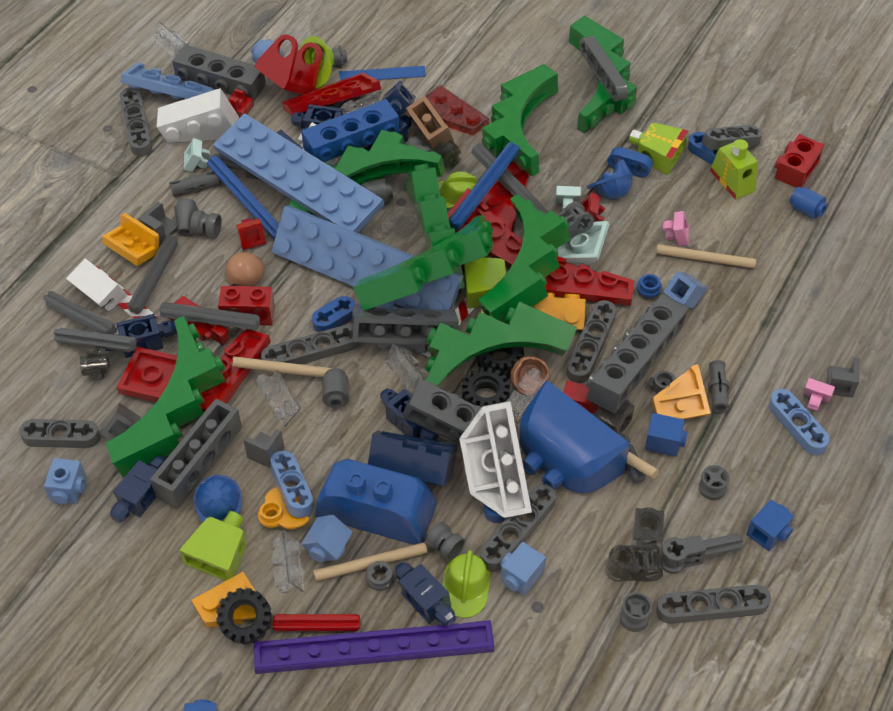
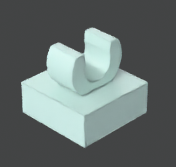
[184,138,210,172]
[555,186,581,211]

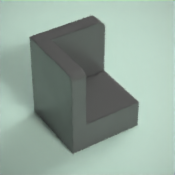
[138,202,178,245]
[827,357,860,398]
[100,403,141,440]
[244,429,285,468]

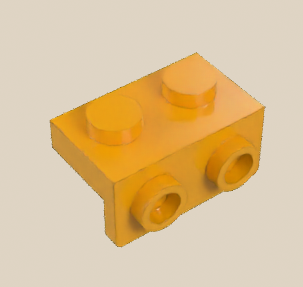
[102,213,159,266]
[534,293,585,331]

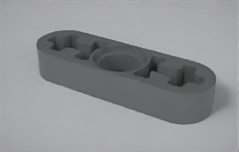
[702,125,763,150]
[19,419,100,448]

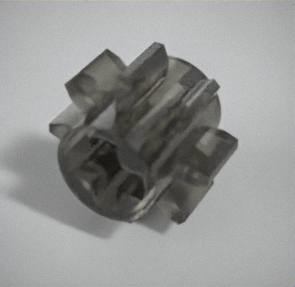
[433,140,462,169]
[80,348,110,381]

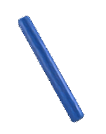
[449,142,519,230]
[207,156,279,239]

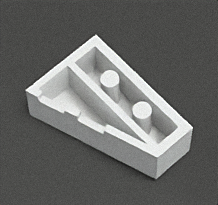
[157,88,239,143]

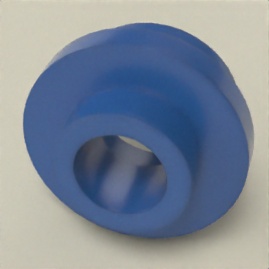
[637,274,662,298]

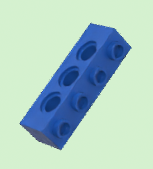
[301,99,400,162]

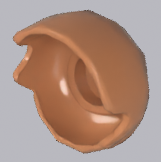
[225,252,264,286]
[511,356,550,397]

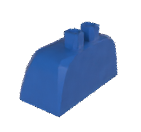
[519,381,630,493]
[315,458,437,545]

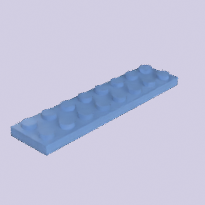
[213,113,385,233]
[271,206,463,310]

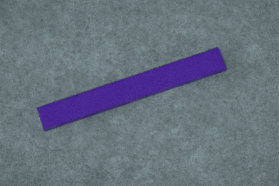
[254,620,494,674]

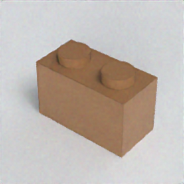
[406,96,454,153]

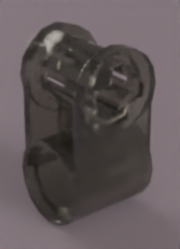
[605,544,663,582]

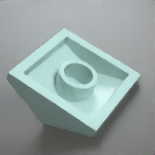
[556,221,610,266]

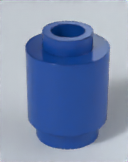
[789,187,828,219]

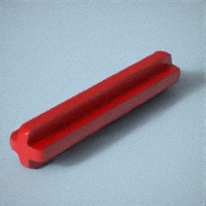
[272,614,360,631]

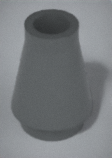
[174,198,198,236]

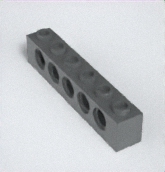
[586,294,689,414]

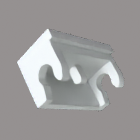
[66,259,128,311]

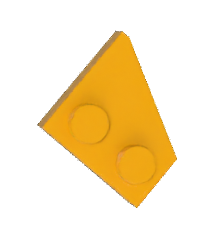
[651,364,711,420]
[191,572,256,628]

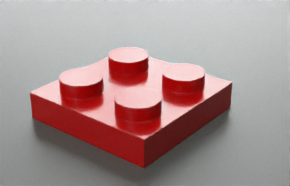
[116,347,177,402]

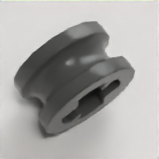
[367,561,393,591]

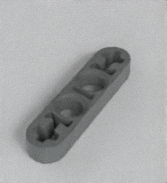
[580,36,628,102]
[120,87,152,156]
[567,300,616,383]
[261,325,359,372]
[481,484,556,571]
[656,585,771,624]

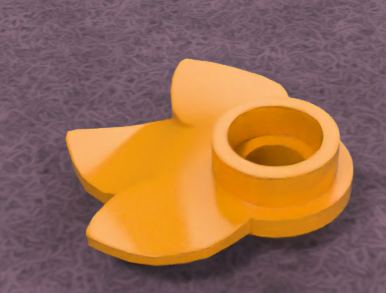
[258,487,310,529]

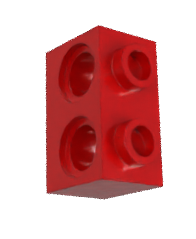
[774,134,825,188]
[218,286,275,326]

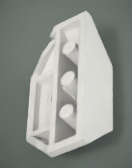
[459,401,532,518]

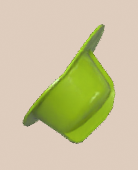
[300,36,334,88]
[438,171,477,209]
[443,550,491,618]

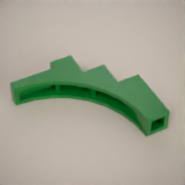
[569,15,637,133]
[481,64,558,176]
[289,130,445,218]
[403,163,465,289]
[478,194,571,324]
[353,215,493,311]
[425,302,577,387]
[105,316,226,477]

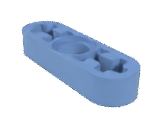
[769,389,830,455]
[270,451,313,518]

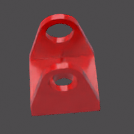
[254,34,322,94]

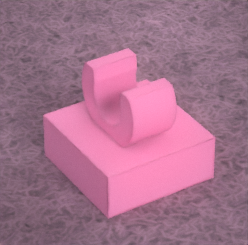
[663,211,689,246]
[803,378,835,411]

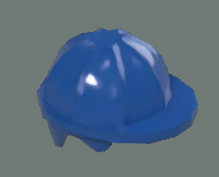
[586,159,633,200]
[193,475,242,522]

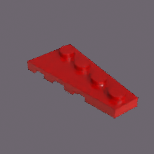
[282,72,381,115]
[482,162,530,232]
[448,188,523,268]
[544,256,634,306]
[201,329,271,412]

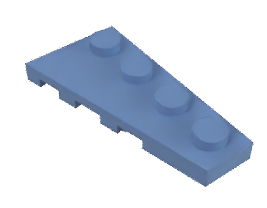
[121,62,215,99]

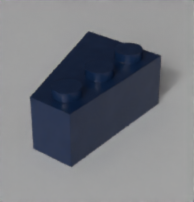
[368,430,458,486]

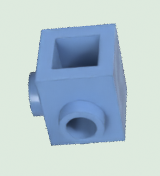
[663,271,708,308]
[44,458,86,504]
[301,515,352,562]
[500,541,546,596]

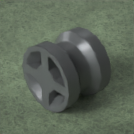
[699,465,729,500]

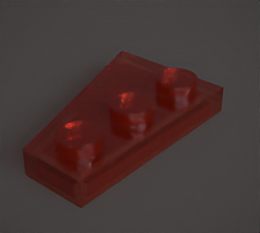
[426,85,489,136]

